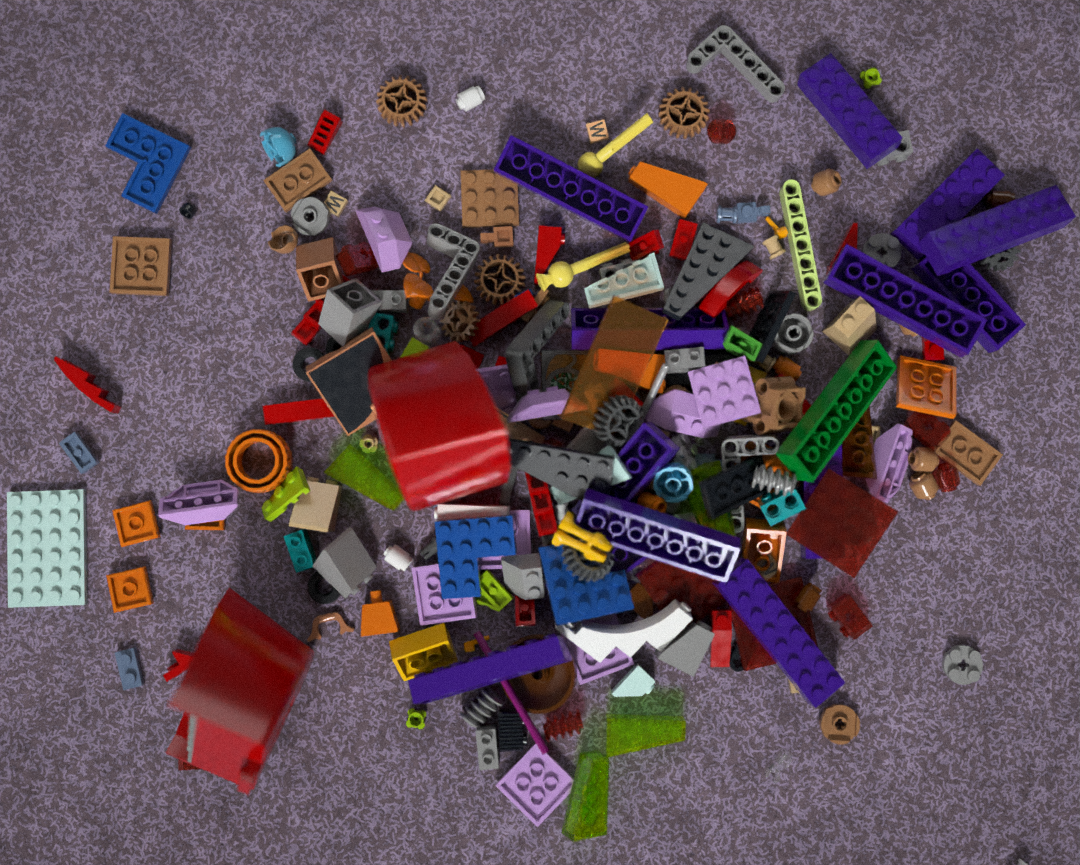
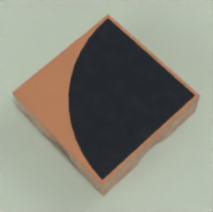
[305,327,391,436]

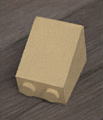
[822,296,877,356]
[289,477,342,532]

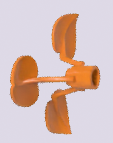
[402,252,474,310]

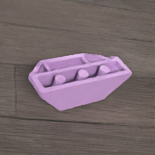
[356,206,412,272]
[507,386,587,423]
[645,389,721,438]
[865,424,913,503]
[158,480,239,525]

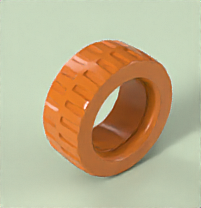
[225,429,293,493]

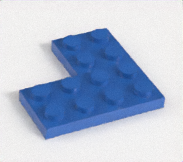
[105,113,191,214]
[435,515,517,599]
[538,544,634,626]

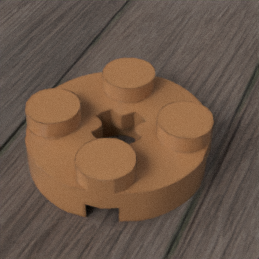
[819,704,860,744]

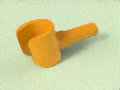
[765,216,788,239]
[464,635,490,652]

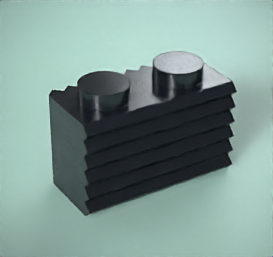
[498,708,527,752]

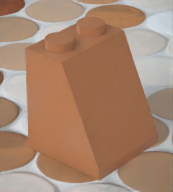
[296,237,344,302]

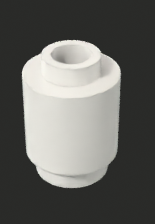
[456,86,485,112]
[383,544,413,571]

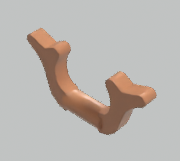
[307,612,355,642]

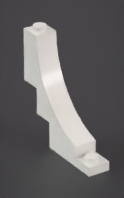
[554,599,693,663]

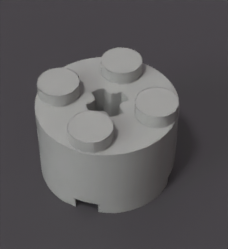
[772,314,814,355]

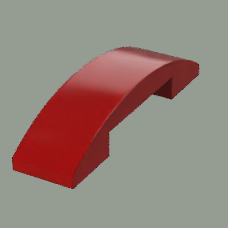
[699,260,763,318]

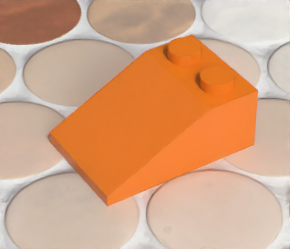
[742,518,787,583]

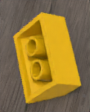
[389,623,458,681]

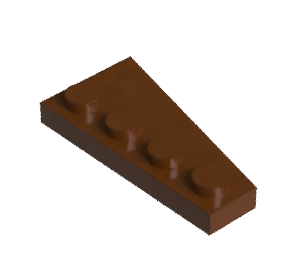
[842,406,877,479]

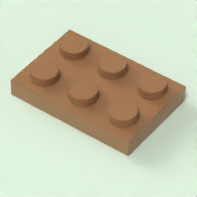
[263,148,333,213]
[933,420,1003,486]

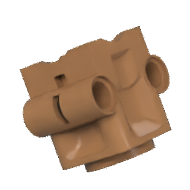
[742,376,806,435]

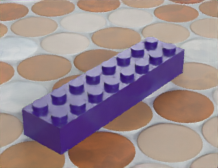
[493,135,648,242]
[919,185,1076,276]
[823,244,987,358]
[571,308,729,350]
[575,488,740,583]
[712,558,845,708]
[408,633,572,704]

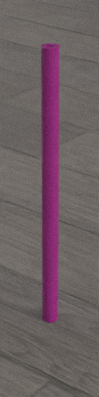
[473,631,549,755]

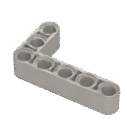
[686,25,785,103]
[426,223,480,320]
[721,434,780,533]

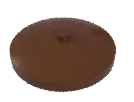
[502,634,577,714]

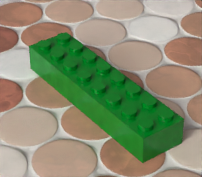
[775,340,897,482]

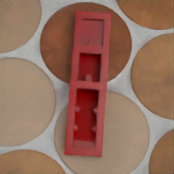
[291,274,350,346]
[469,289,539,347]
[54,356,121,414]
[262,398,335,425]
[525,472,558,537]

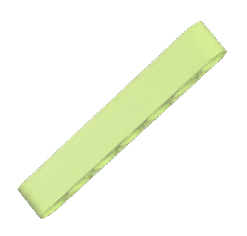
[779,179,822,311]

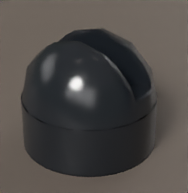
[179,202,197,219]

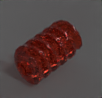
[725,286,764,321]
[542,709,585,743]

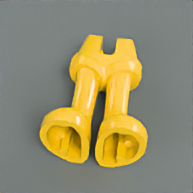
[552,511,613,562]

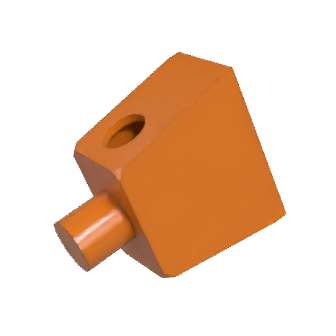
[361,590,400,637]

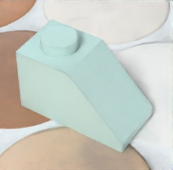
[611,663,656,697]

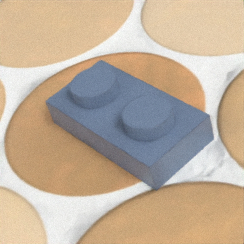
[59,432,99,474]
[115,647,144,690]

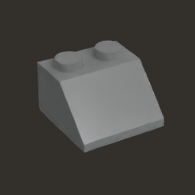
[501,553,545,600]

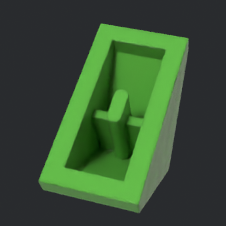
[723,326,762,361]

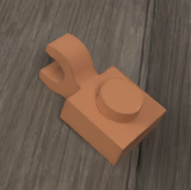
[480,226,513,248]

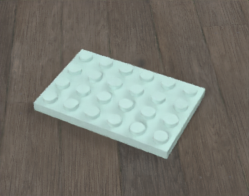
[7,489,88,608]

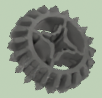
[593,395,644,448]
[561,534,615,583]

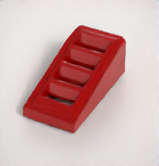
[308,110,343,155]

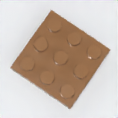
[461,169,519,228]
[109,236,172,296]

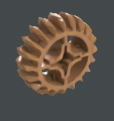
[376,75,428,127]
[658,87,710,140]
[474,254,526,306]

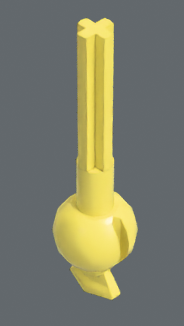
[577,113,653,178]
[536,242,630,292]

